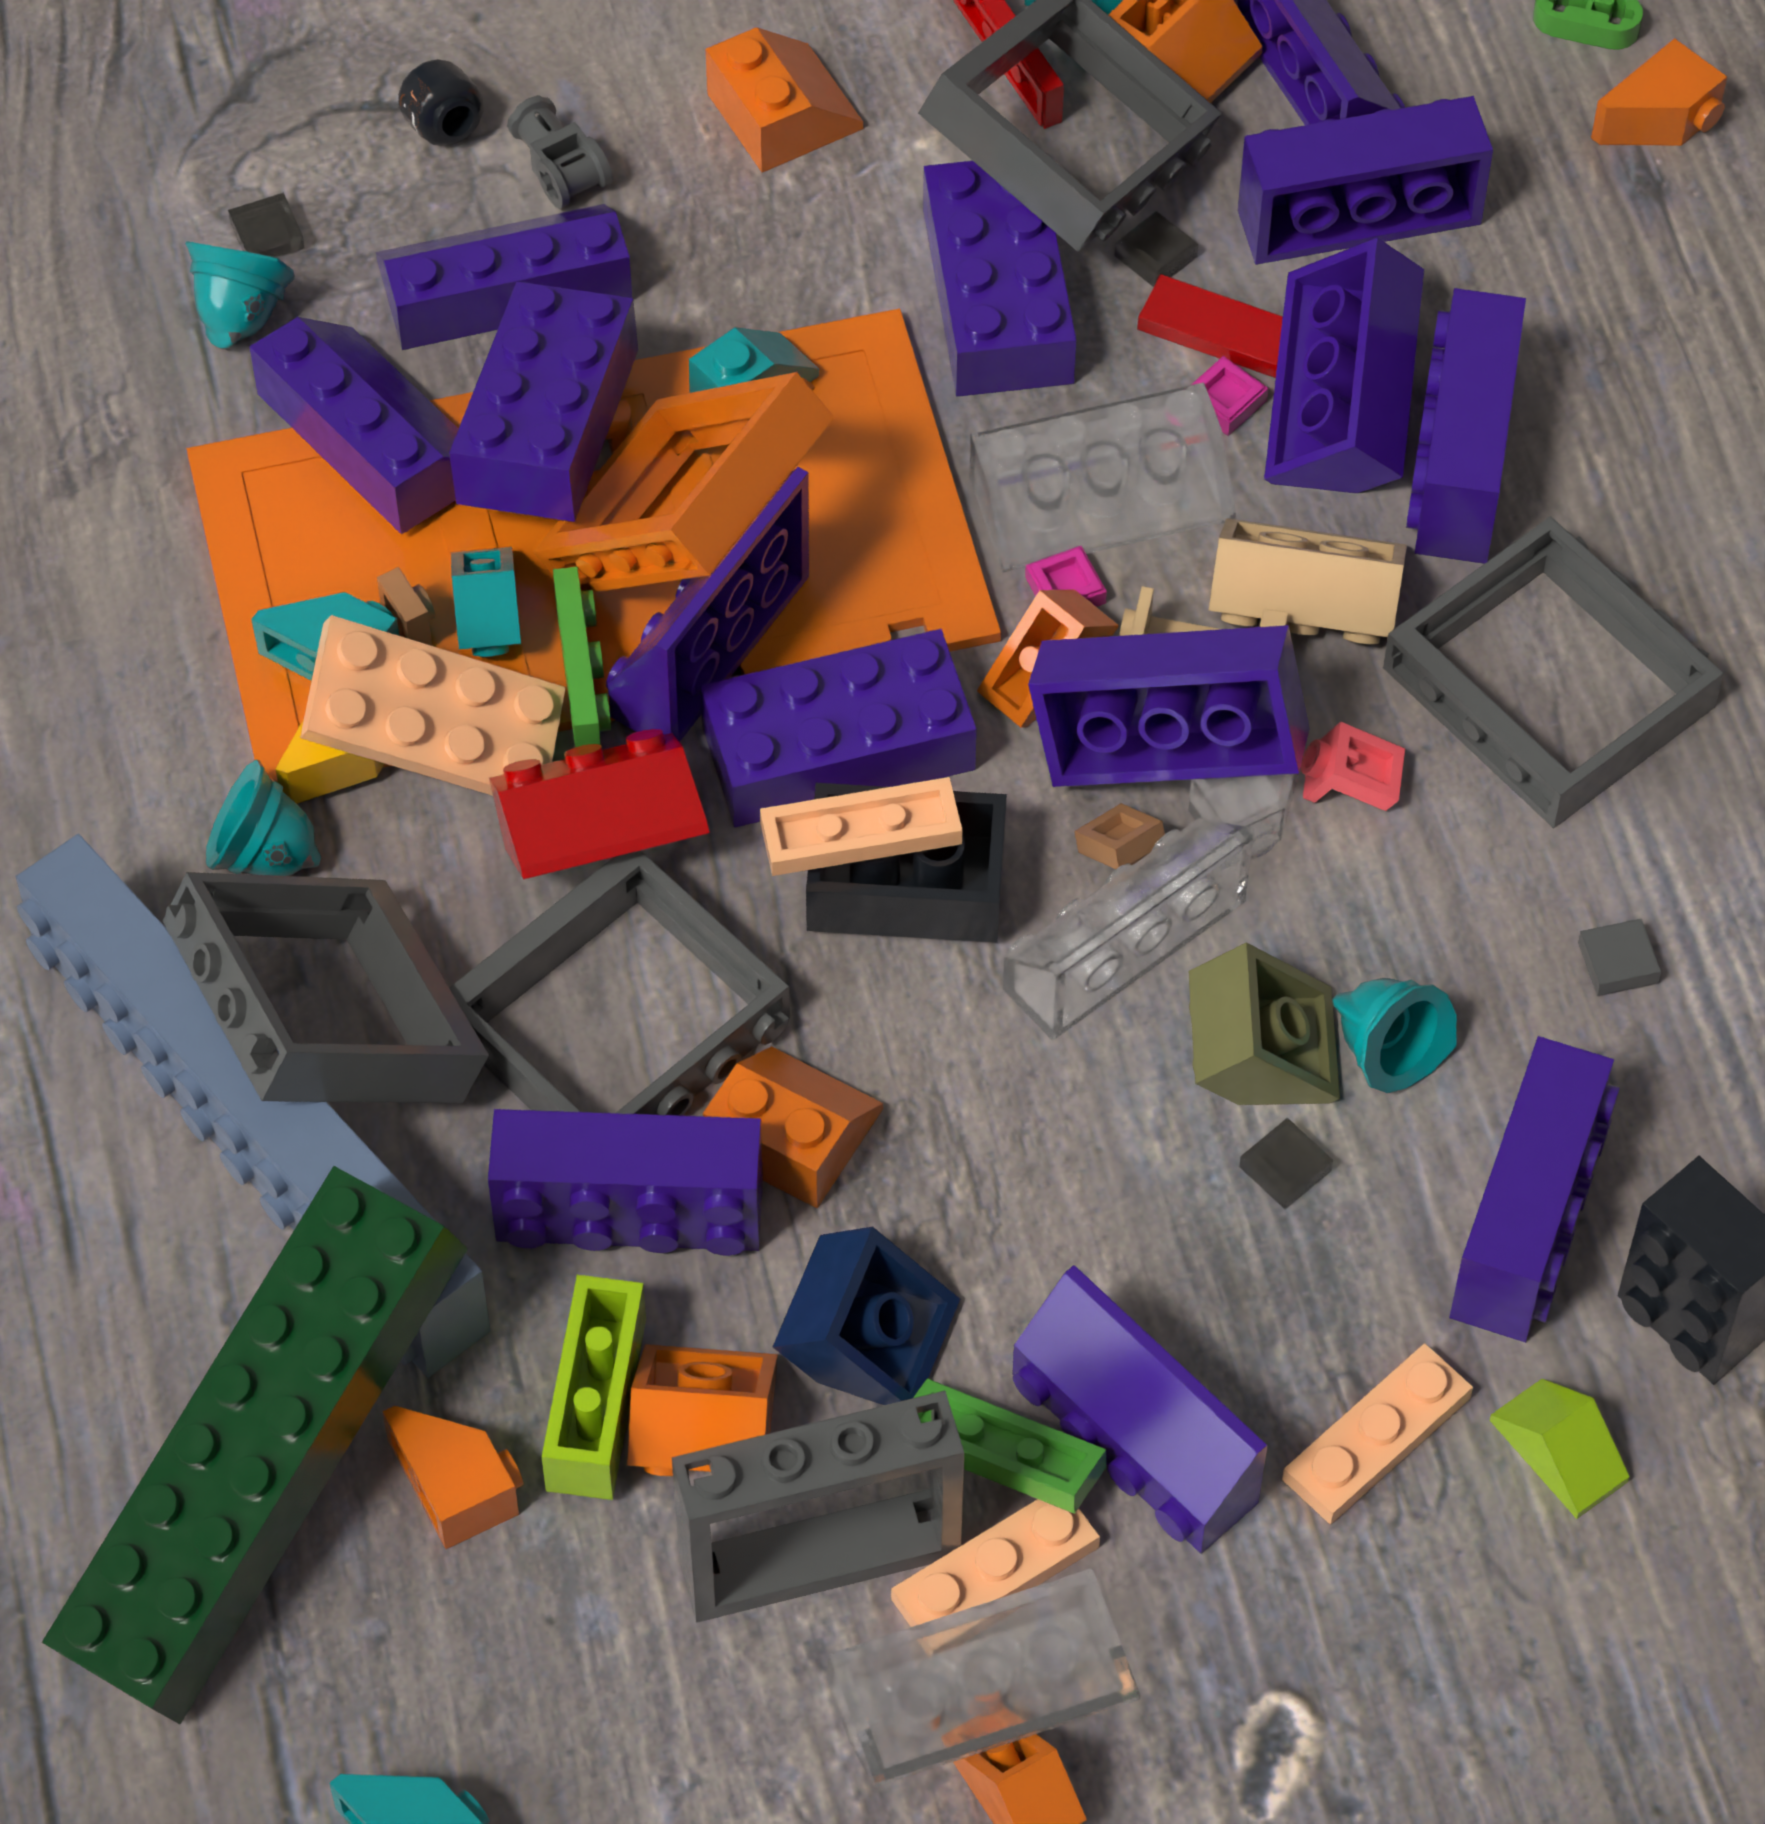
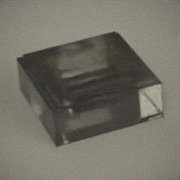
[228,192,305,258]
[1114,211,1198,287]
[1239,1118,1333,1209]

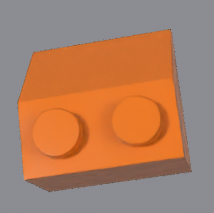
[705,27,863,173]
[703,1046,883,1209]
[627,1344,778,1476]

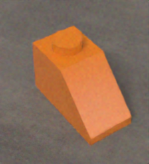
[1591,38,1727,146]
[977,589,1119,728]
[382,1405,524,1550]
[942,1708,1087,1824]

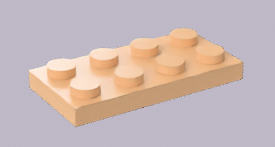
[300,615,566,796]

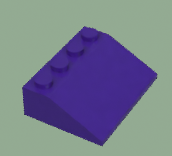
[606,467,809,742]

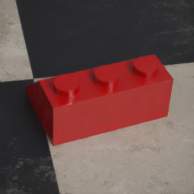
[489,729,710,880]

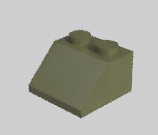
[1188,942,1340,1105]

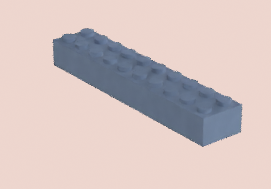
[15,833,491,1378]

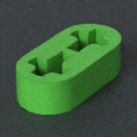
[1533,0,1643,50]

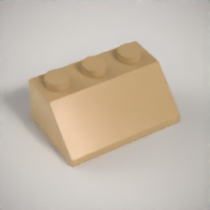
[1208,518,1407,644]

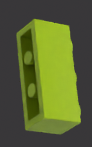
[541,1274,646,1500]

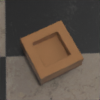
[377,567,435,646]
[1074,803,1167,871]

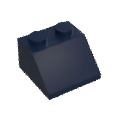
[772,1226,960,1405]

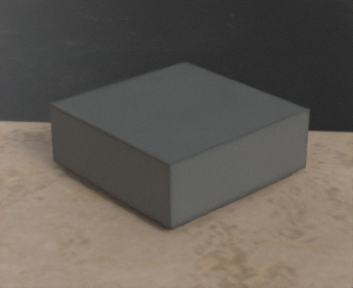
[1578,918,1661,996]

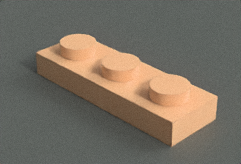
[760,777,962,876]
[1282,1343,1473,1525]
[891,1499,1100,1652]

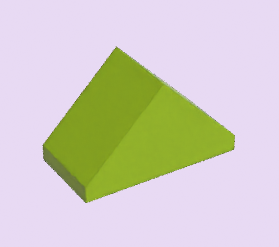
[1489,1379,1630,1519]

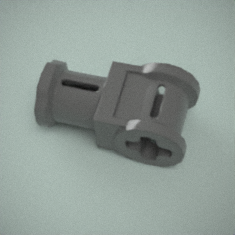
[507,95,613,209]

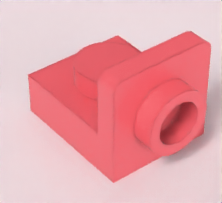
[1301,722,1405,811]

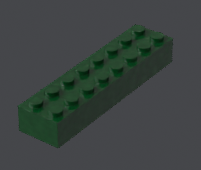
[41,1166,468,1724]

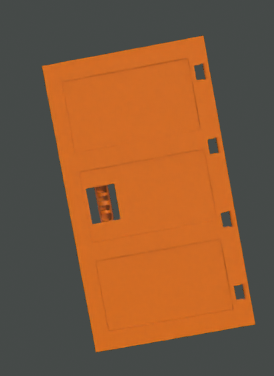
[186,308,1001,782]

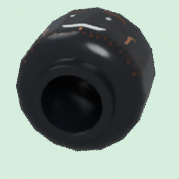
[398,59,484,146]

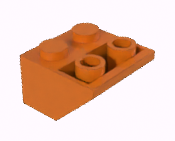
[1108,0,1263,103]

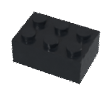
[806,783,1007,943]
[1617,1155,1765,1385]

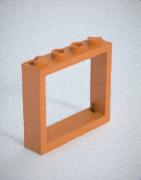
[533,372,835,592]

